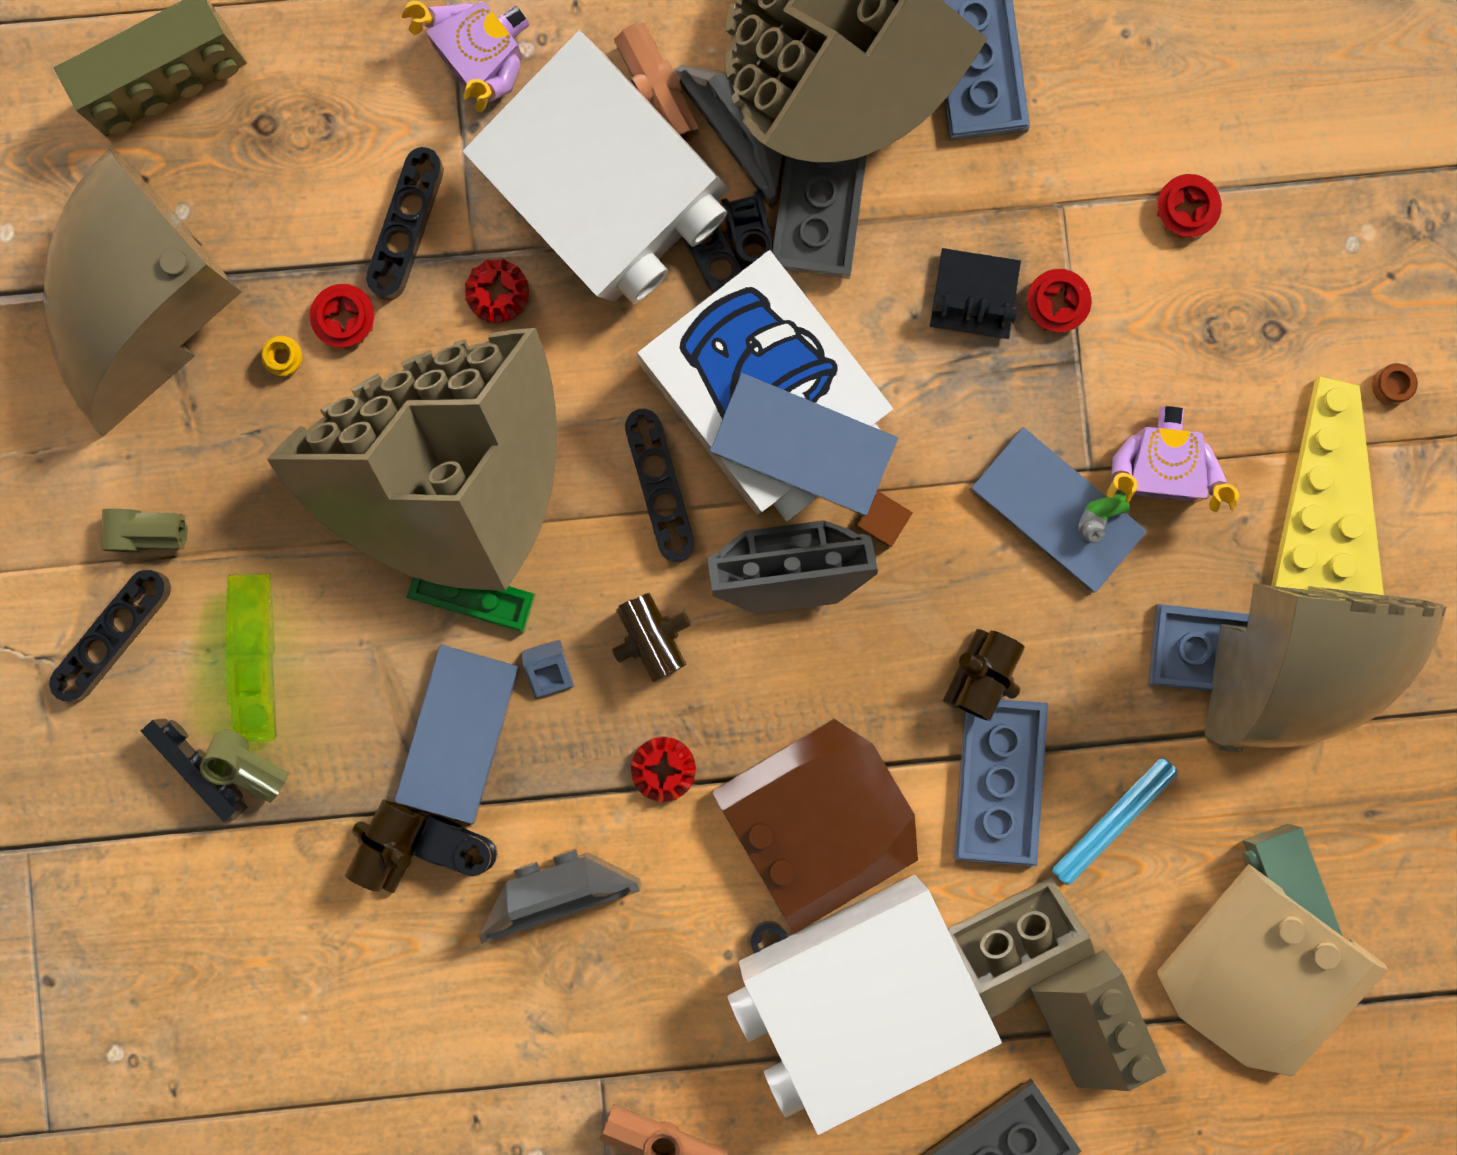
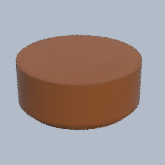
[1372,363,1418,405]

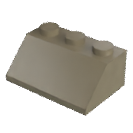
[948,877,1095,1019]
[1030,950,1166,1091]

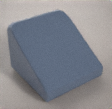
[522,640,574,699]

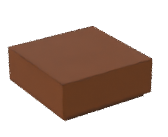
[856,491,913,548]

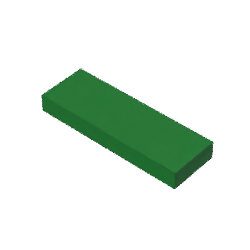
[406,577,536,633]

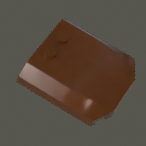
[712,718,918,933]

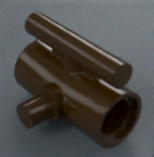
[612,592,691,682]
[942,629,1025,721]
[345,799,428,893]

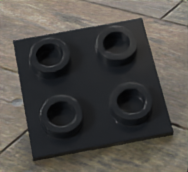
[930,248,1021,340]

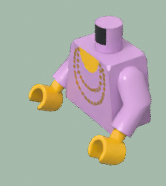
[401,1,530,112]
[1106,406,1239,512]

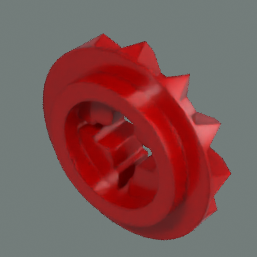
[1157,174,1222,238]
[465,258,529,323]
[1026,269,1092,334]
[310,284,376,349]
[631,737,696,802]

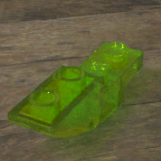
[225,574,277,741]

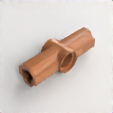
[614,23,699,142]
[599,1104,728,1155]

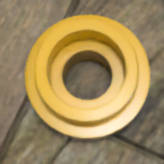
[261,336,303,377]

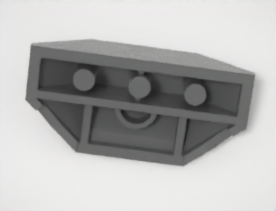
[675,65,785,209]
[708,520,878,614]
[479,849,642,944]

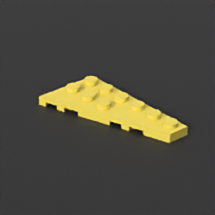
[1271,376,1384,595]

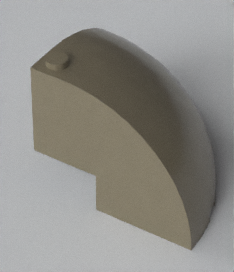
[725,0,988,162]
[44,147,241,436]
[267,328,557,591]
[1204,583,1446,752]

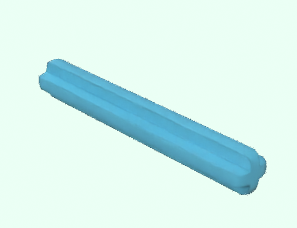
[1052,758,1178,885]

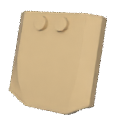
[1157,864,1388,1076]

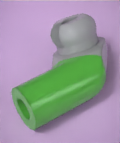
[1078,492,1130,543]

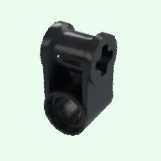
[721,190,772,270]
[413,814,498,876]

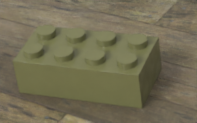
[53,0,247,137]

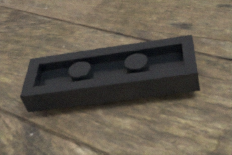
[141,719,248,822]

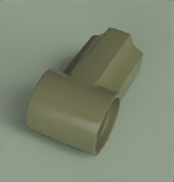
[101,509,188,552]
[200,730,289,803]

